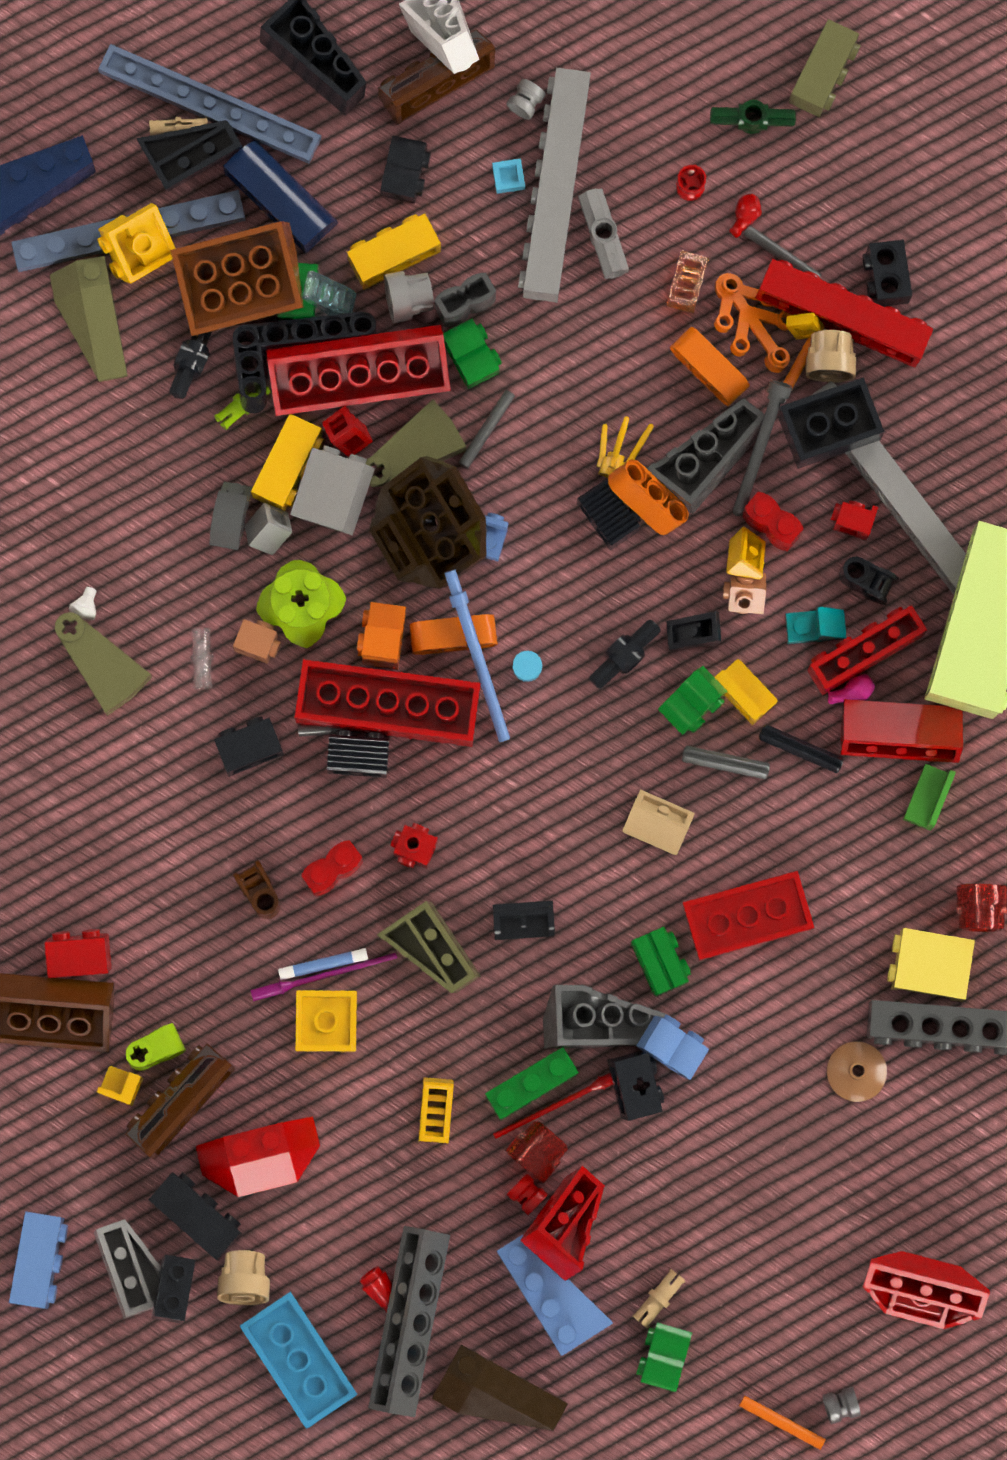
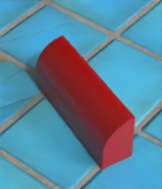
[840,699,963,763]

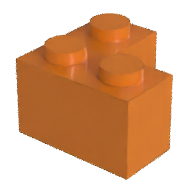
[357,602,406,670]

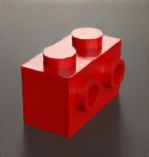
[44,929,112,978]

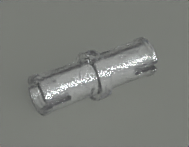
[190,628,214,689]

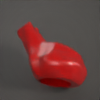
[729,194,762,238]

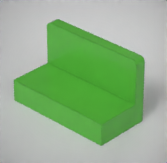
[903,764,956,831]

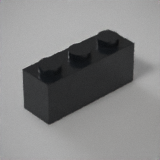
[148,1172,243,1261]

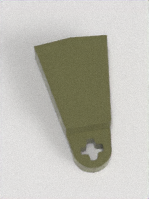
[366,399,466,487]
[55,612,152,716]

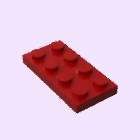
[682,871,815,961]

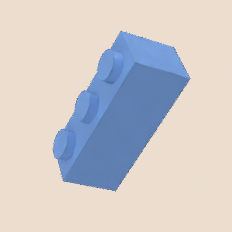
[9,1211,68,1309]

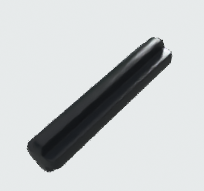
[759,725,844,773]

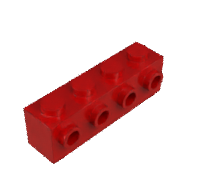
[807,605,927,696]

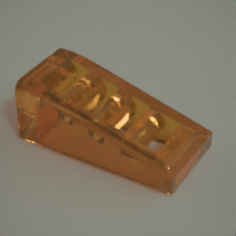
[666,250,709,313]

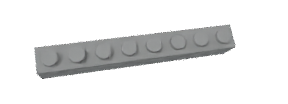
[518,67,591,303]

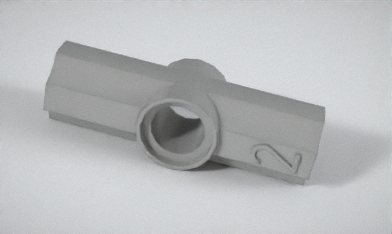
[578,188,629,279]

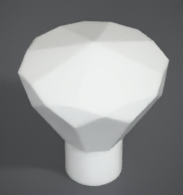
[69,587,97,621]

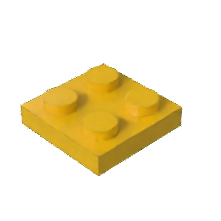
[295,990,357,1052]

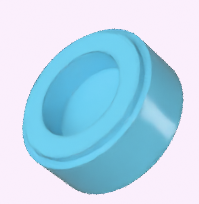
[513,651,542,682]

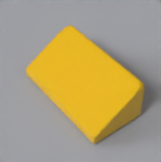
[726,526,766,580]

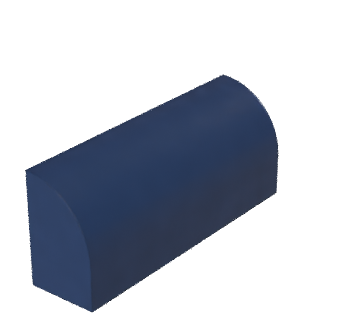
[223,141,339,254]

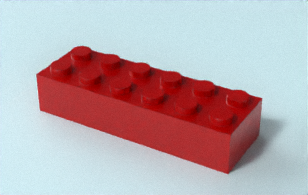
[266,325,451,416]
[294,659,481,747]

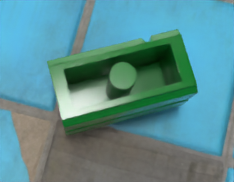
[630,927,691,998]

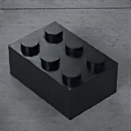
[777,377,884,469]

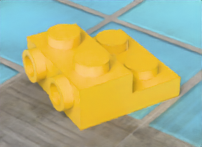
[97,203,176,284]

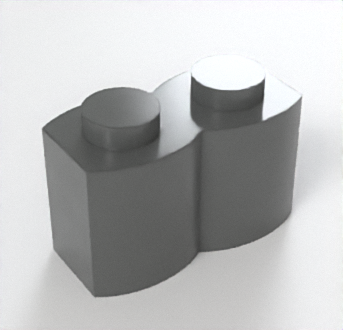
[435,273,496,327]

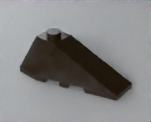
[432,1344,568,1431]

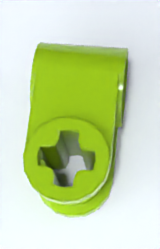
[126,1023,186,1071]

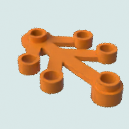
[714,273,791,373]

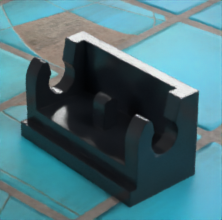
[493,900,555,941]

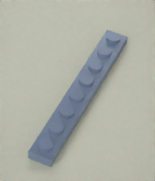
[98,44,321,164]
[11,190,246,272]

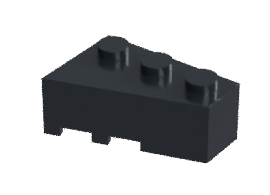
[136,120,243,192]

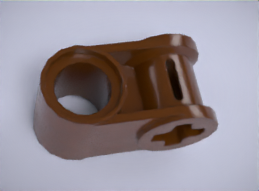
[232,860,281,919]

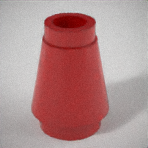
[359,1266,392,1313]

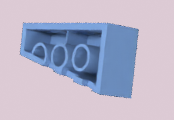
[496,1235,613,1356]

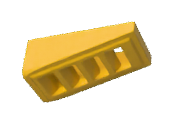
[418,1077,454,1143]

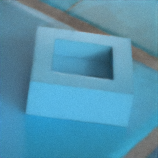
[492,158,525,194]

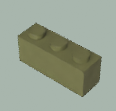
[789,19,861,118]

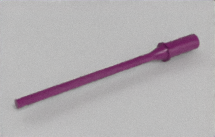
[250,953,397,1002]

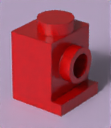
[322,406,373,457]
[830,501,878,541]

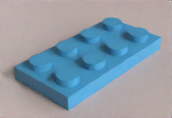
[240,1292,358,1429]

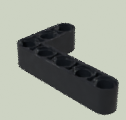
[233,312,376,414]

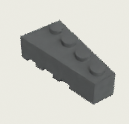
[647,398,765,514]

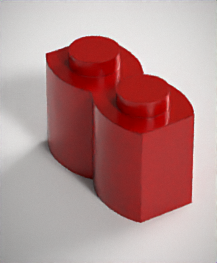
[742,492,804,552]
[301,840,363,897]

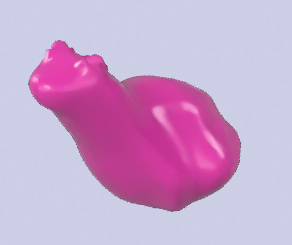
[828,674,875,704]

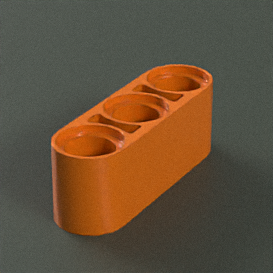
[670,327,750,406]
[608,459,689,535]
[409,614,498,655]

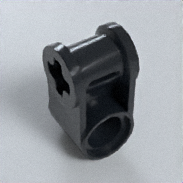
[839,556,899,605]

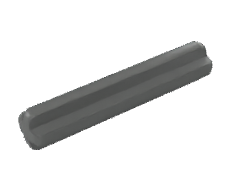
[682,746,770,779]

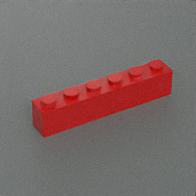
[755,258,934,368]

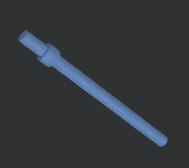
[444,569,510,742]

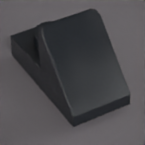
[666,611,721,651]

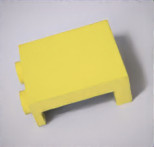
[887,928,975,1002]

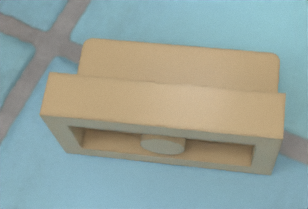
[623,789,695,855]

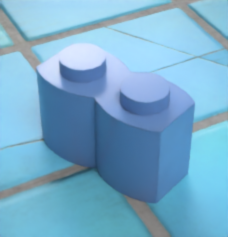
[636,1015,709,1080]

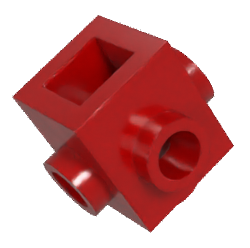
[390,823,438,869]

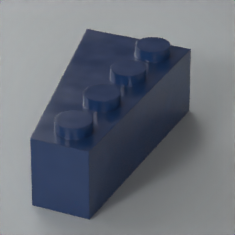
[0,135,96,236]

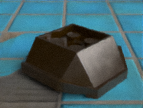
[369,456,488,589]

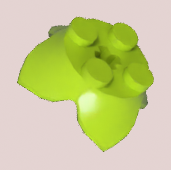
[256,560,346,648]

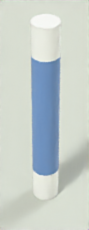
[278,948,368,980]

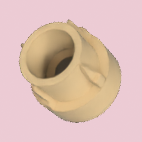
[806,330,856,383]
[217,1250,270,1305]

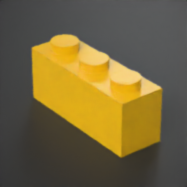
[347,214,441,290]
[251,414,325,511]

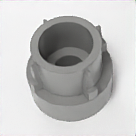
[384,271,434,323]

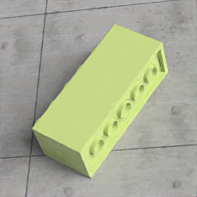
[924,521,1007,719]

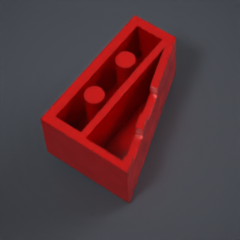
[520,1166,605,1281]

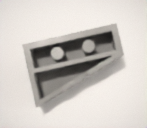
[94,1219,161,1319]

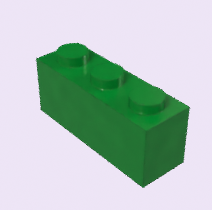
[485,1047,579,1122]

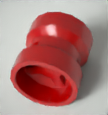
[676,165,706,201]
[506,1173,549,1216]

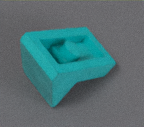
[785,607,847,644]

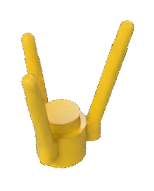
[596,416,654,478]

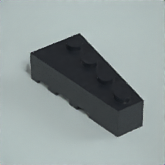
[260,0,366,116]

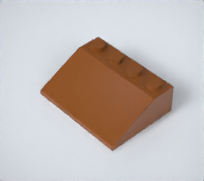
[170,221,304,336]

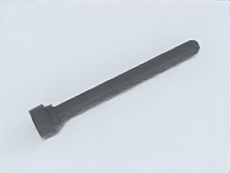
[733,380,793,516]

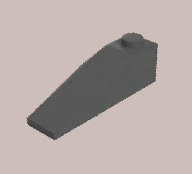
[543,985,668,1049]

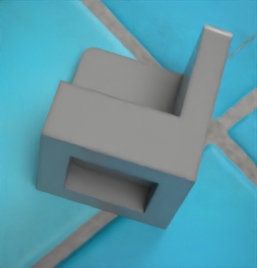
[245,503,292,555]

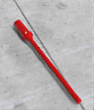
[493,1072,613,1139]

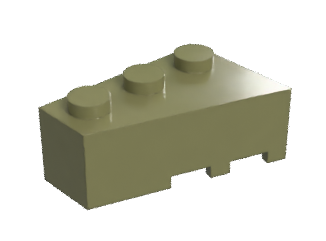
[377,901,481,993]

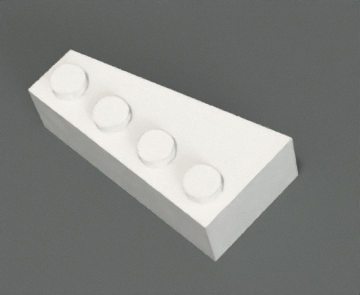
[399,0,480,74]

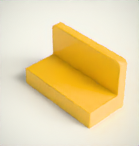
[715,659,778,725]

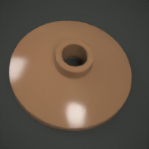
[827,1042,887,1102]

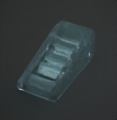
[302,271,356,315]

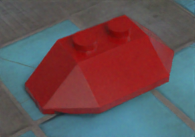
[195,1116,320,1197]
[863,1251,990,1329]

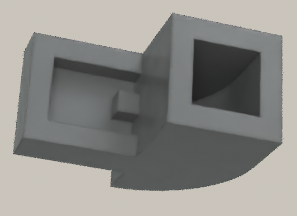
[209,481,253,550]

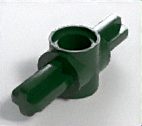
[710,100,796,134]

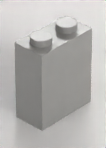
[290,445,375,536]

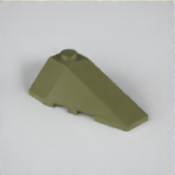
[50,256,128,382]

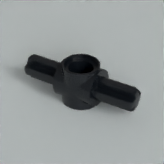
[169,332,212,399]
[589,619,661,689]

